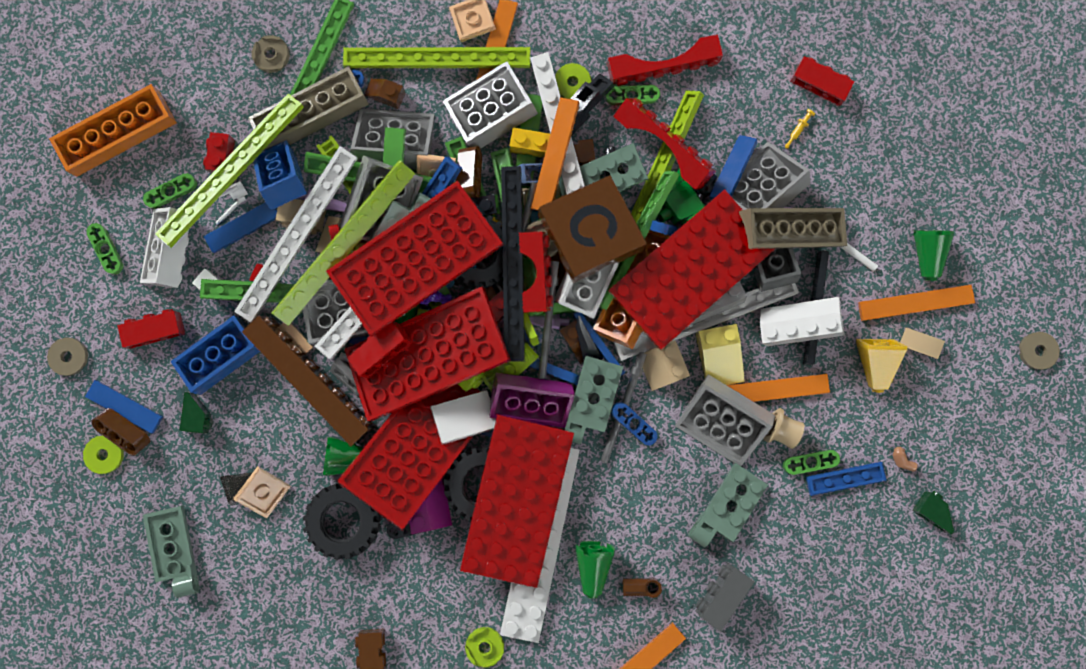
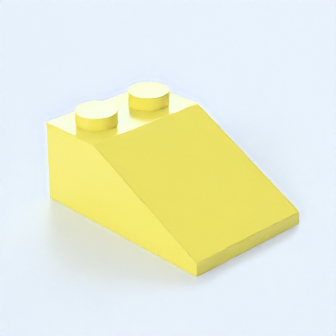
[696,324,745,385]

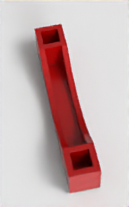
[607,34,723,86]
[613,98,716,190]

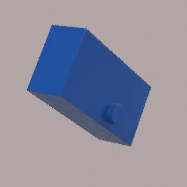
[253,140,307,210]
[170,315,260,395]

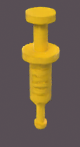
[785,109,815,149]

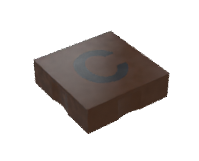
[538,175,647,283]

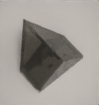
[219,472,253,506]

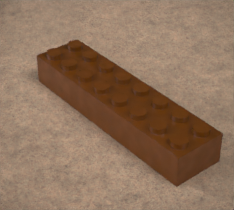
[242,316,374,446]

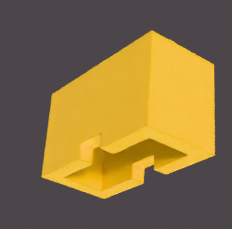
[510,128,550,158]

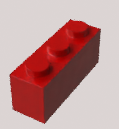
[790,56,855,106]
[117,309,186,349]
[347,321,412,378]

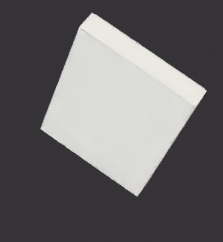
[431,390,496,445]

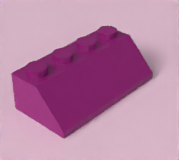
[489,372,575,428]
[409,478,453,535]

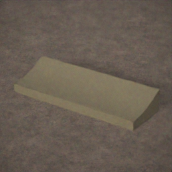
[248,66,369,150]
[739,208,847,249]

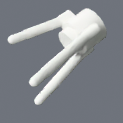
[216,181,248,225]

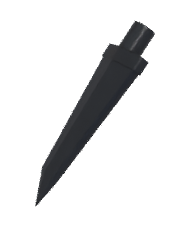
[576,316,603,362]

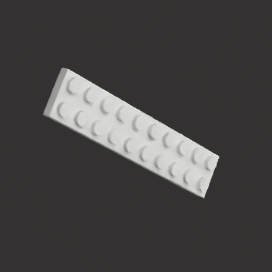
[500,448,580,643]

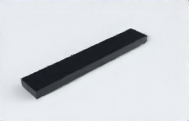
[802,250,829,365]

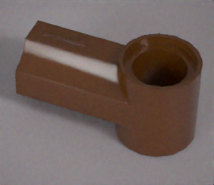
[623,577,662,598]

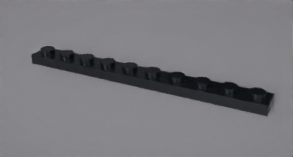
[501,166,525,362]

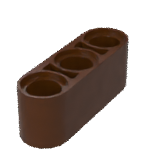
[456,146,482,198]
[91,408,150,456]

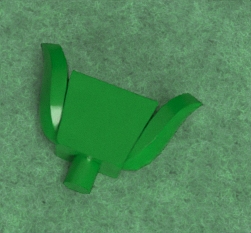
[657,168,705,226]

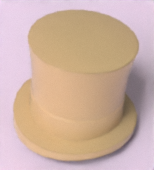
[763,408,804,449]

